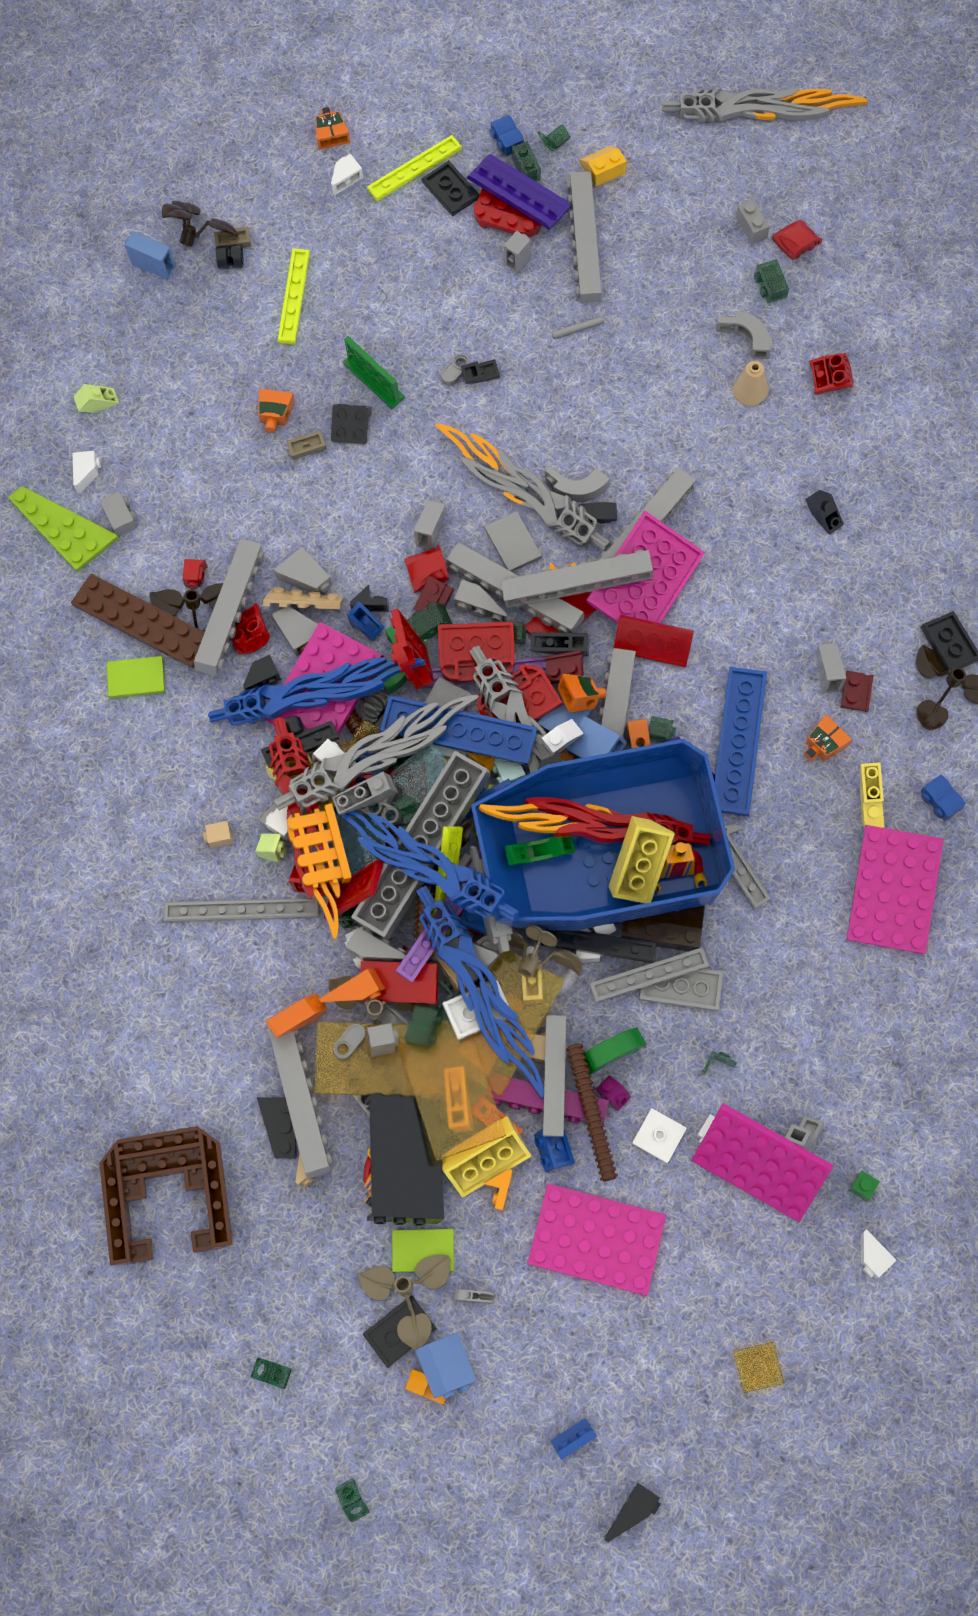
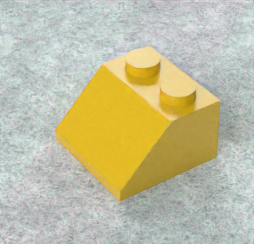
[580,146,627,187]

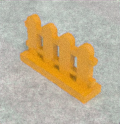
[288,804,352,889]

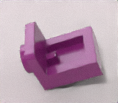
[596,1075,631,1111]

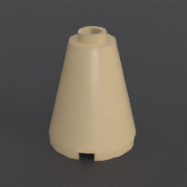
[733,361,769,406]

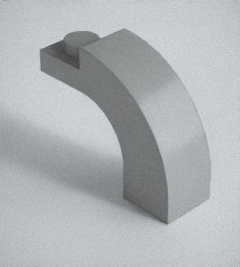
[716,311,771,359]
[545,465,610,502]
[785,1116,824,1153]

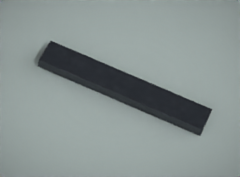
[536,929,656,963]

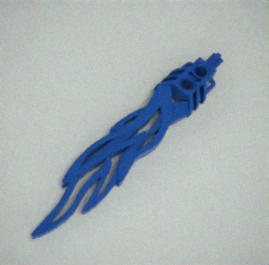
[208,657,426,725]
[333,807,520,922]
[416,885,544,1098]

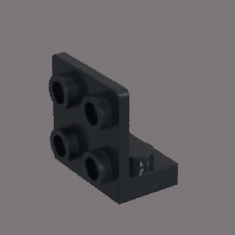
[331,404,371,444]

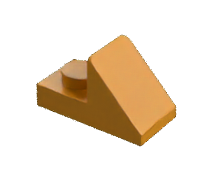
[484,1169,513,1212]
[405,1369,446,1405]

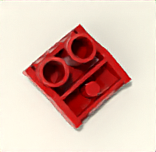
[772,220,822,260]
[809,353,854,394]
[404,545,449,593]
[231,603,270,654]

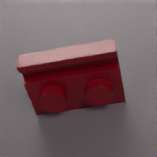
[413,576,454,622]
[545,650,584,684]
[840,671,874,712]

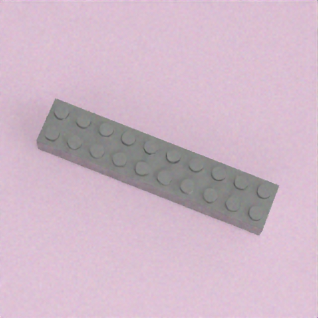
[351,751,491,941]

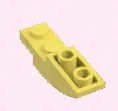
[860,763,885,828]

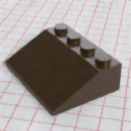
[621,905,705,952]

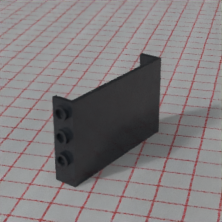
[365,1093,444,1226]

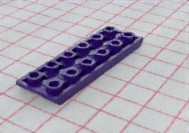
[467,154,571,230]

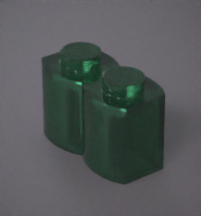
[404,1003,443,1050]

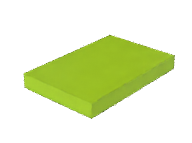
[106,656,165,699]
[392,1229,454,1272]

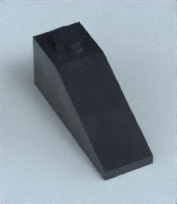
[531,632,590,656]
[604,1482,661,1542]

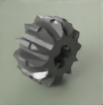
[361,692,388,725]

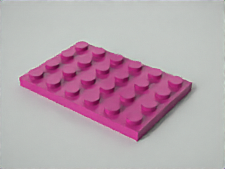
[585,511,705,624]
[264,622,384,749]
[846,825,944,954]
[691,1103,834,1222]
[527,1183,666,1296]

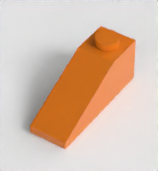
[319,968,385,1002]
[266,993,328,1038]

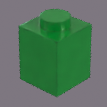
[848,1171,880,1202]

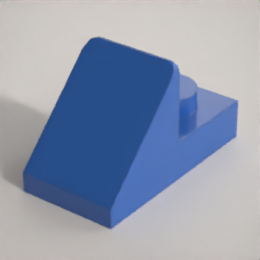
[347,601,384,641]

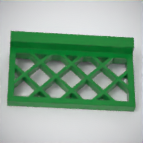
[343,336,405,409]

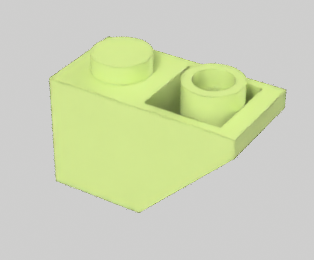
[73,384,119,413]
[255,834,287,863]

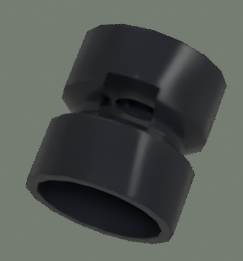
[216,244,244,269]

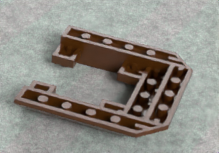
[99,1126,233,1266]

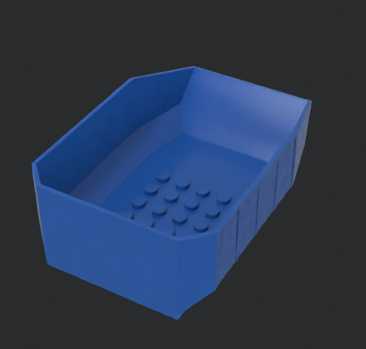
[471,739,735,931]

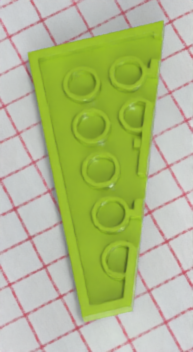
[8,486,119,572]

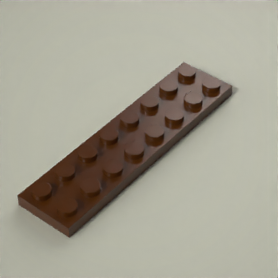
[71,574,205,669]

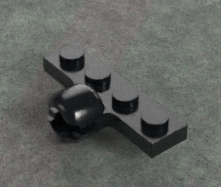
[261,716,339,768]

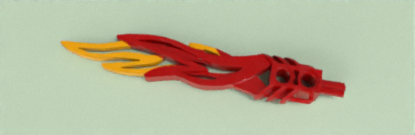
[269,717,340,940]
[478,797,711,846]

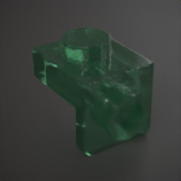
[394,795,419,824]

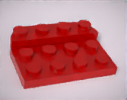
[474,188,542,237]
[390,608,434,690]
[438,622,515,683]
[477,664,563,724]

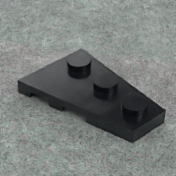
[257,1097,296,1159]

